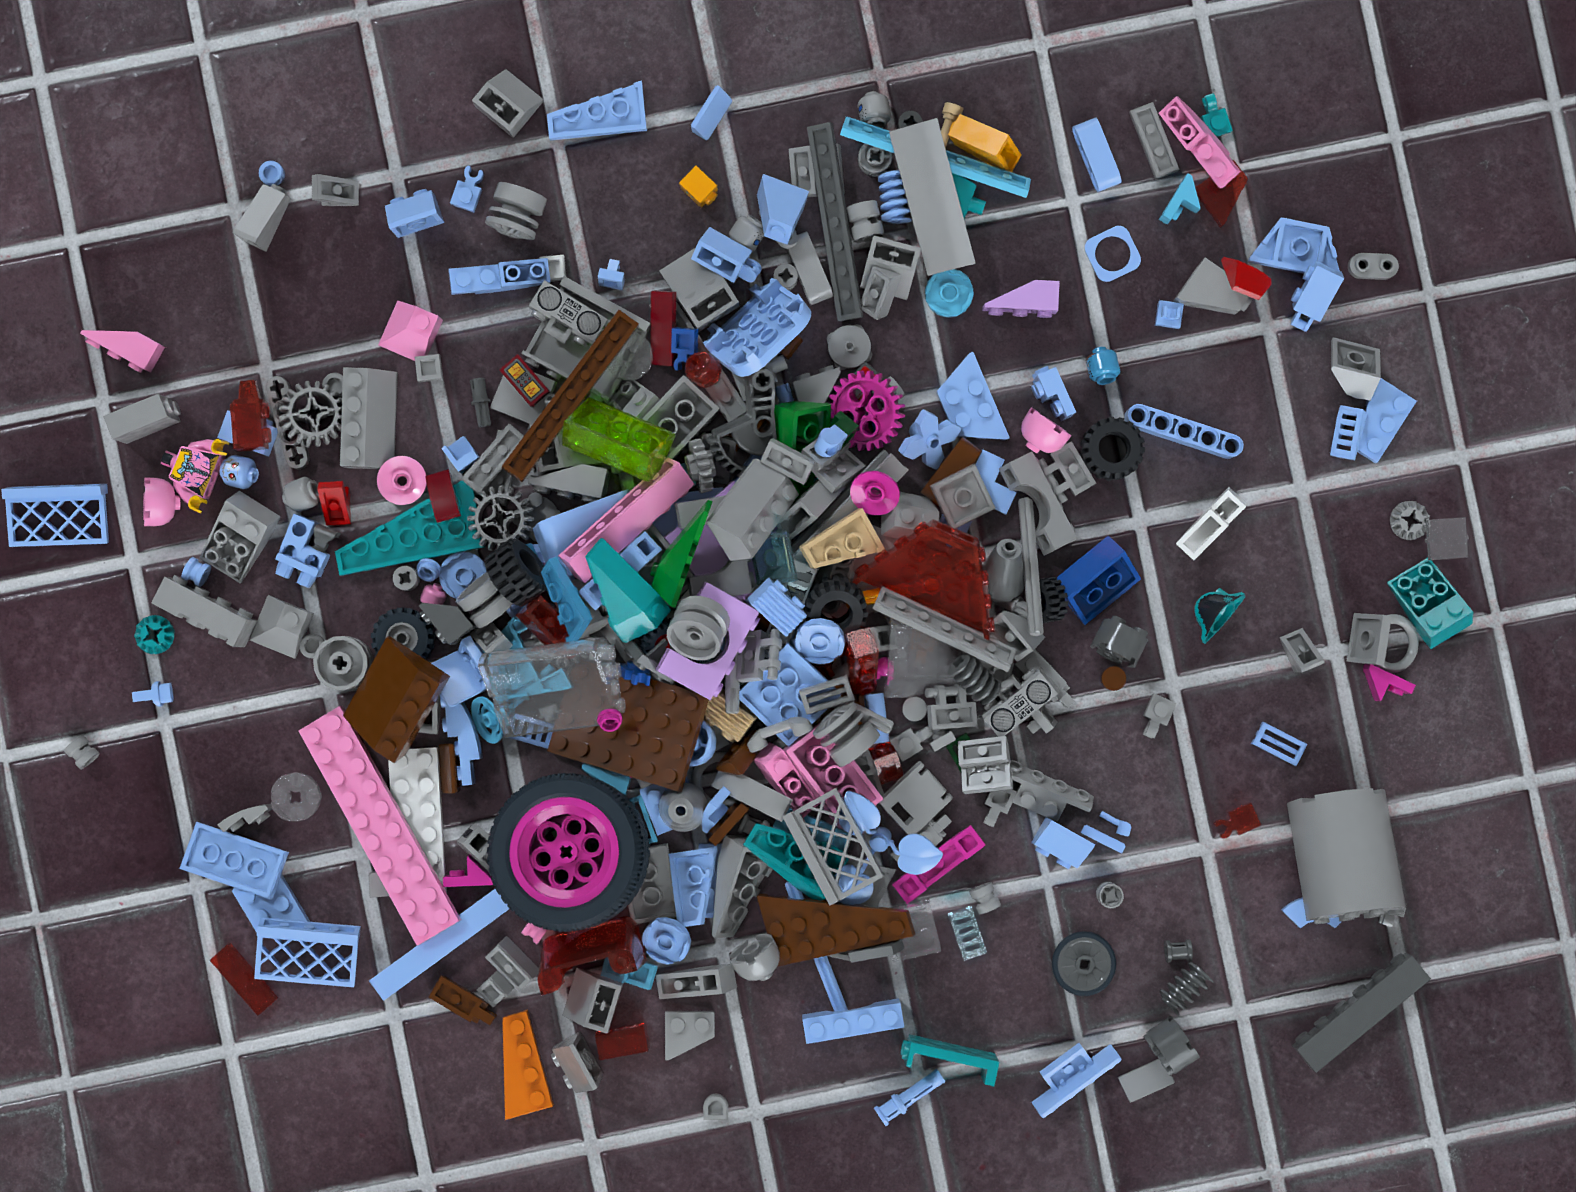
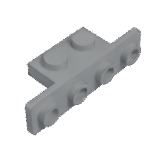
[1011,760,1094,822]

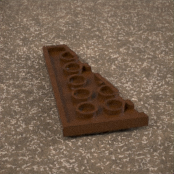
[757,894,915,967]

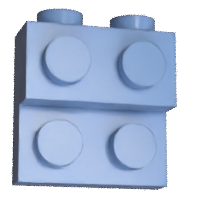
[1031,366,1076,421]

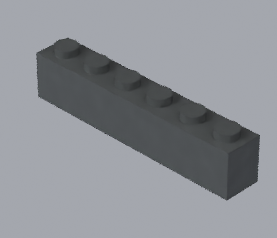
[1292,953,1431,1073]

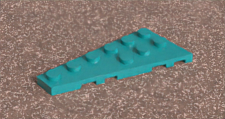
[335,480,485,576]

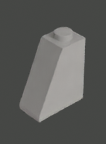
[232,184,291,251]
[1173,258,1252,315]
[776,479,846,540]

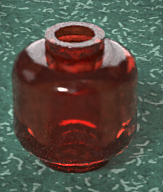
[685,352,722,388]

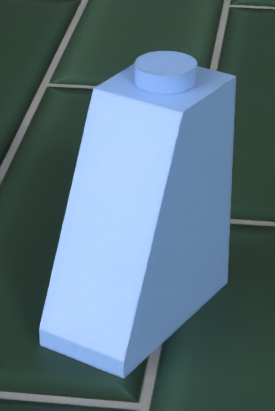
[757,174,809,245]

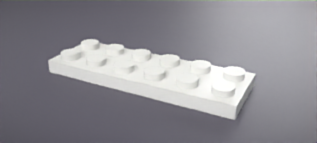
[388,747,447,893]

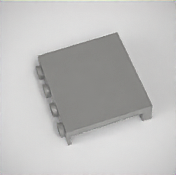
[522,276,651,404]

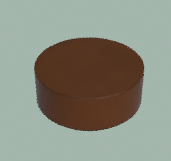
[1101,666,1126,691]

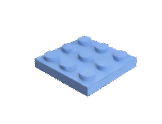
[739,642,841,747]

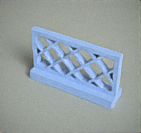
[1,484,109,547]
[254,917,361,987]

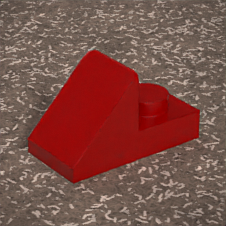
[317,481,351,526]

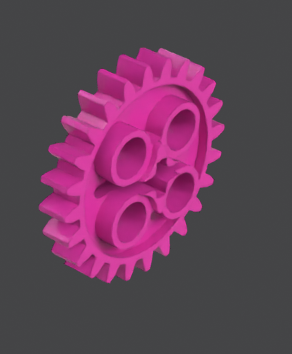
[829,371,905,451]

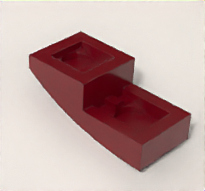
[425,469,461,523]

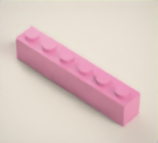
[558,457,695,583]

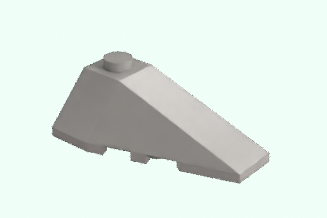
[712,835,773,938]

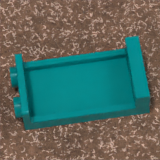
[900,1034,1000,1086]

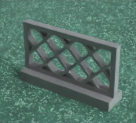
[783,788,884,906]

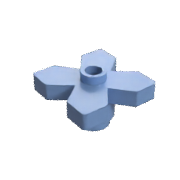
[898,409,961,469]

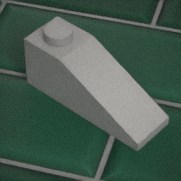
[656,964,737,999]

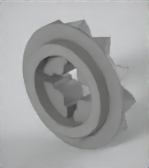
[1390,501,1430,540]

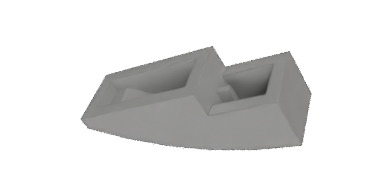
[711,771,793,822]

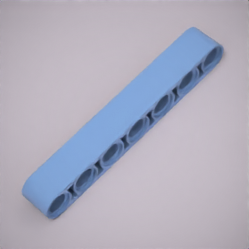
[369,889,509,1001]

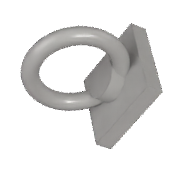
[1347,613,1419,673]

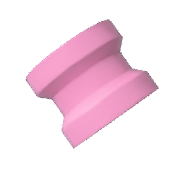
[521,923,548,944]

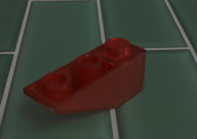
[845,627,879,696]

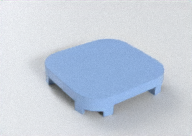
[703,278,811,377]

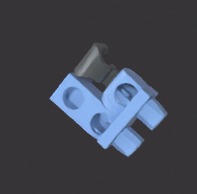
[275,514,341,588]

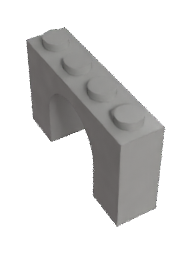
[675,495,755,596]

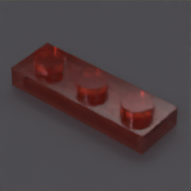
[210,943,278,1016]

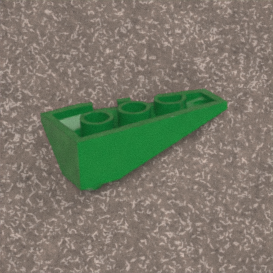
[774,401,831,500]
[650,500,713,608]

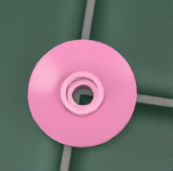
[377,456,427,505]

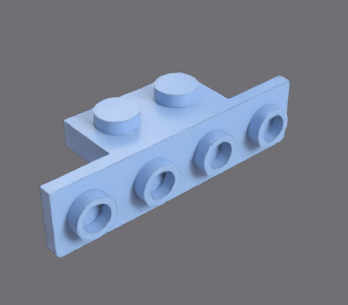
[1031,1043,1122,1118]

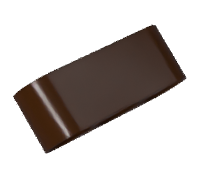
[920,437,982,507]

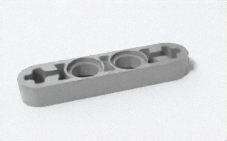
[266,376,310,470]

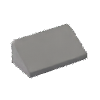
[861,266,901,320]
[485,936,540,992]
[1118,1059,1175,1103]

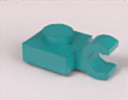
[1200,93,1233,137]

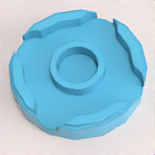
[925,269,974,318]

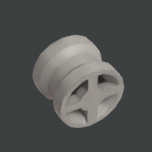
[774,263,798,290]
[393,566,420,591]

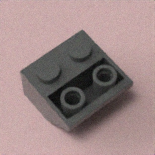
[419,603,477,645]

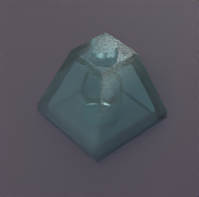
[752,529,798,585]

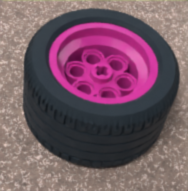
[487,773,650,932]

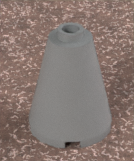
[659,782,708,832]

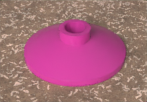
[850,471,900,515]

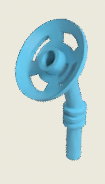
[471,663,556,744]

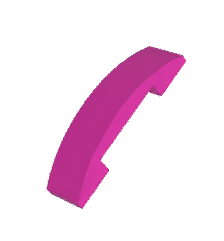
[892,825,986,904]

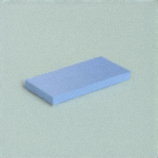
[179,822,289,899]

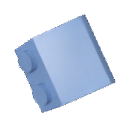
[385,189,444,238]
[1032,817,1095,869]

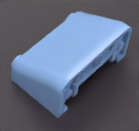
[532,489,630,581]

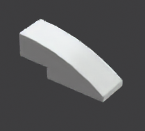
[1176,487,1247,560]

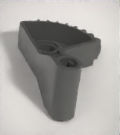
[706,367,776,478]

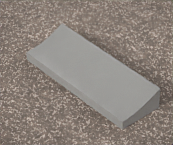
[889,118,976,276]

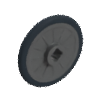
[1052,931,1116,996]

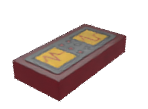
[500,354,550,407]

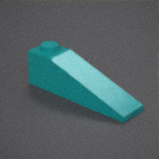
[585,538,671,643]
[743,823,850,901]

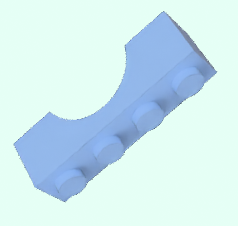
[802,998,904,1044]

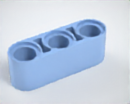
[1072,118,1121,192]

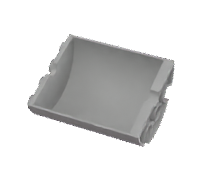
[1287,788,1406,924]

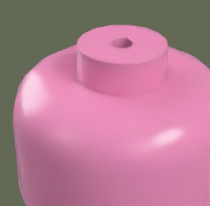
[420,583,447,605]

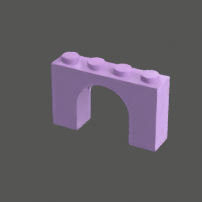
[655,582,760,700]

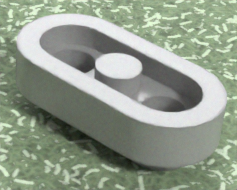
[1348,253,1399,280]

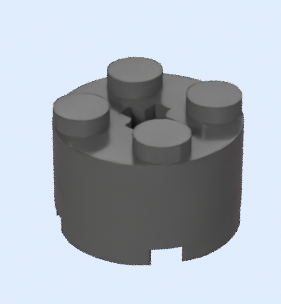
[1090,616,1148,668]
[1143,1016,1200,1076]

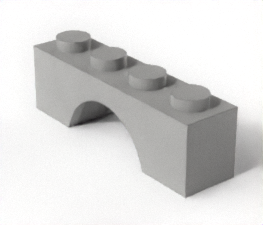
[999,451,1078,556]

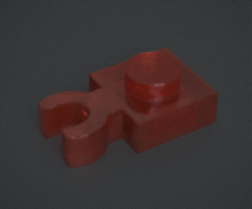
[1213,802,1261,839]

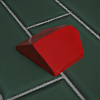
[1221,257,1271,300]

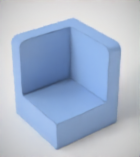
[441,436,479,474]

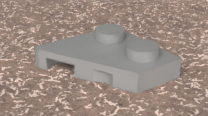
[665,1011,715,1060]

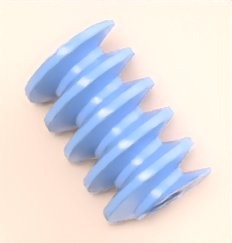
[878,170,912,224]

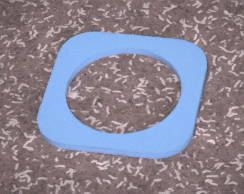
[1085,226,1141,282]

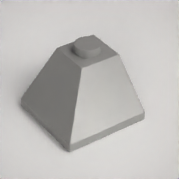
[1331,337,1381,401]
[250,595,314,659]

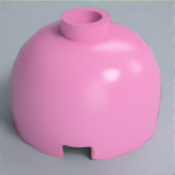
[1021,407,1071,453]
[143,478,180,526]

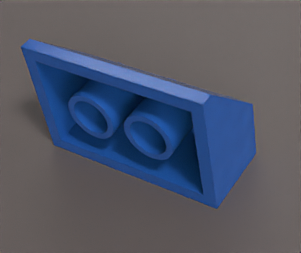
[1057,536,1141,625]

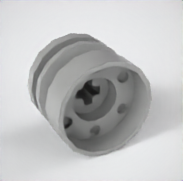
[485,182,547,240]
[813,701,880,767]

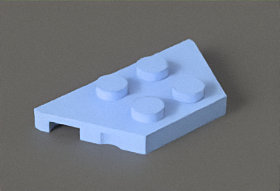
[1248,217,1342,274]
[936,352,1010,440]
[232,873,310,932]

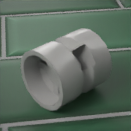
[846,200,885,243]

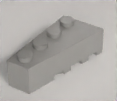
[151,575,257,647]

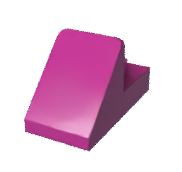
[1363,664,1416,701]
[443,855,493,887]

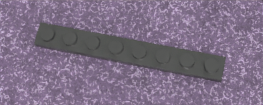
[807,122,863,322]

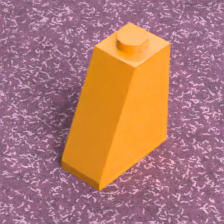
[948,114,1021,172]

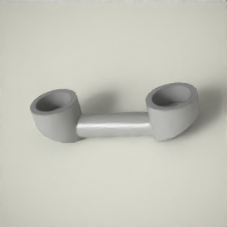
[747,717,813,752]

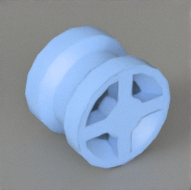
[181,557,211,587]

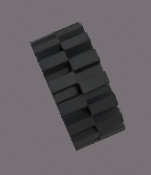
[1039,577,1068,623]

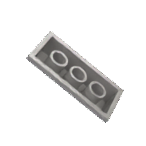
[340,367,398,469]
[616,375,720,477]
[706,459,799,561]

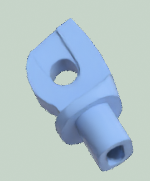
[132,681,174,707]

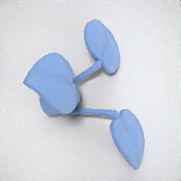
[834,791,943,905]

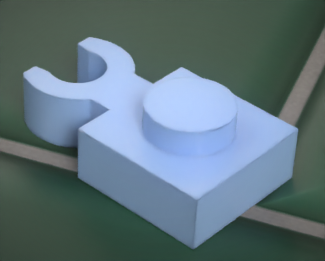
[450,166,484,213]

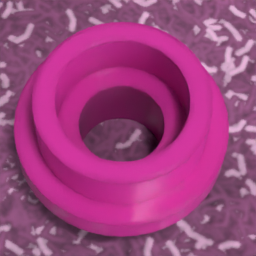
[597,709,622,732]

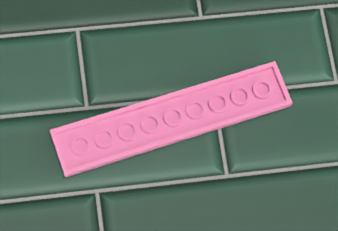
[299,706,461,946]

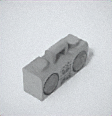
[529,280,608,348]
[982,667,1060,737]

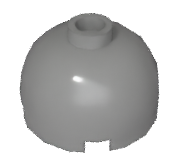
[729,933,780,981]

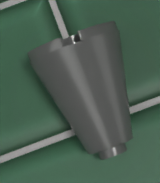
[978,539,1025,603]

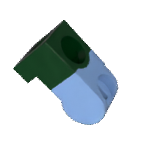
[814,411,859,457]

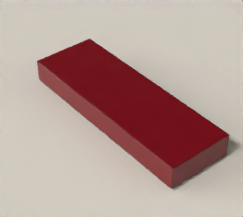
[651,290,676,366]

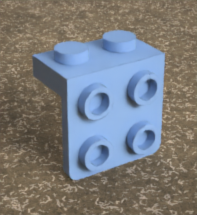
[431,636,496,707]

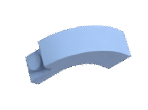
[579,532,662,610]

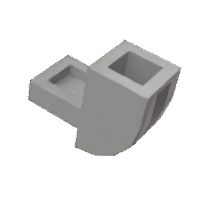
[457,823,490,872]

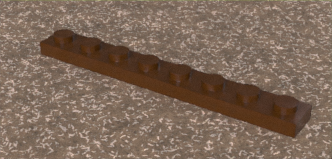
[502,310,639,482]

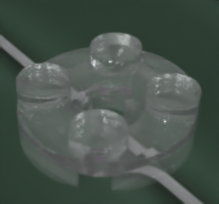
[607,332,653,381]
[271,772,322,822]

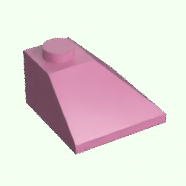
[378,301,443,361]

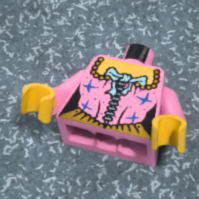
[161,439,229,513]

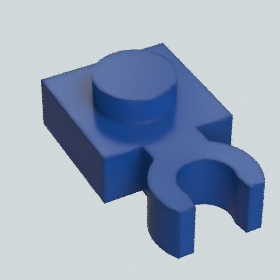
[671,327,698,372]
[618,660,651,686]

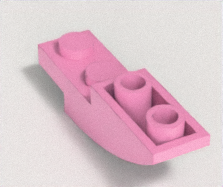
[1159,96,1241,188]

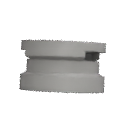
[858,143,892,177]

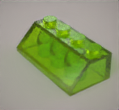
[562,397,675,482]

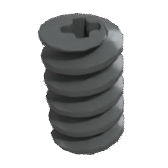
[947,654,1001,705]
[1159,961,1214,1017]

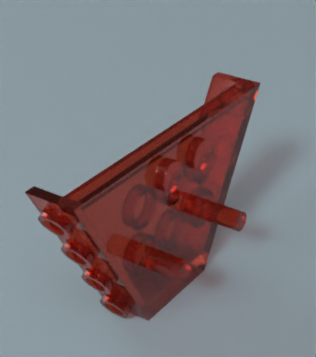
[852,519,995,641]

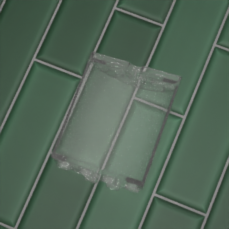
[478,637,626,738]

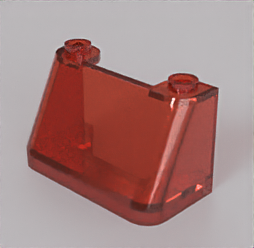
[538,916,647,995]

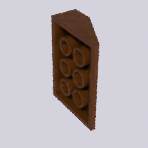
[343,636,450,763]

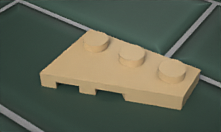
[799,508,886,568]

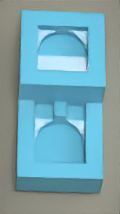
[601,952,658,990]

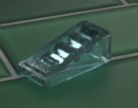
[948,906,987,961]

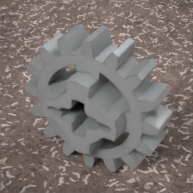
[684,439,716,493]

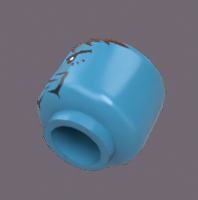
[1086,347,1120,385]

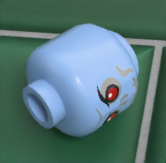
[219,455,259,489]

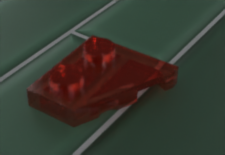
[1195,160,1248,228]

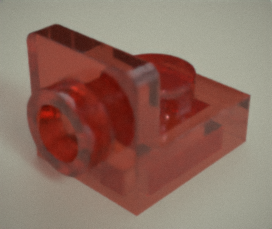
[868,741,904,785]

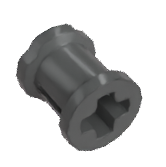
[1164,939,1193,963]

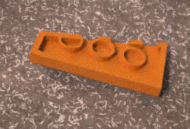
[503,1010,554,1120]

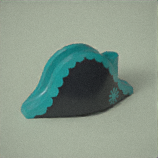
[1195,588,1245,644]

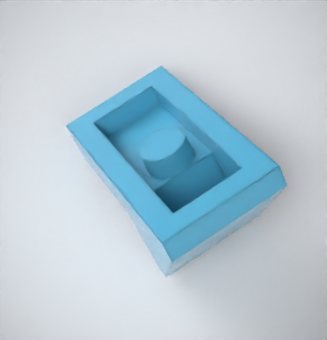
[1159,173,1200,224]

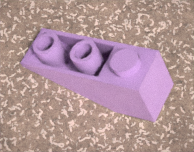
[983,280,1060,318]

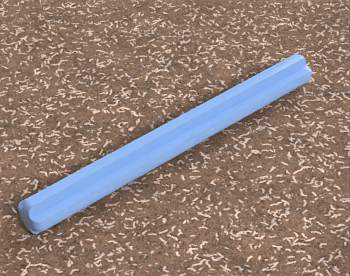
[785,882,848,1011]

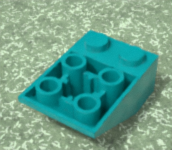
[1387,557,1473,649]

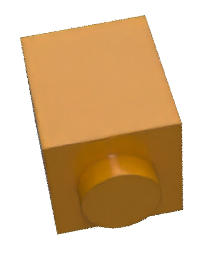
[679,166,718,208]

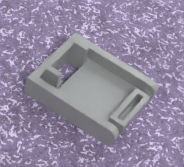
[879,761,953,835]

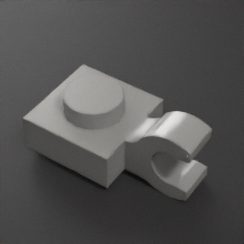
[1143,693,1177,739]
[890,726,934,762]
[983,789,1017,827]

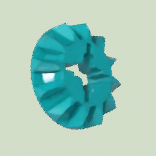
[134,615,174,654]

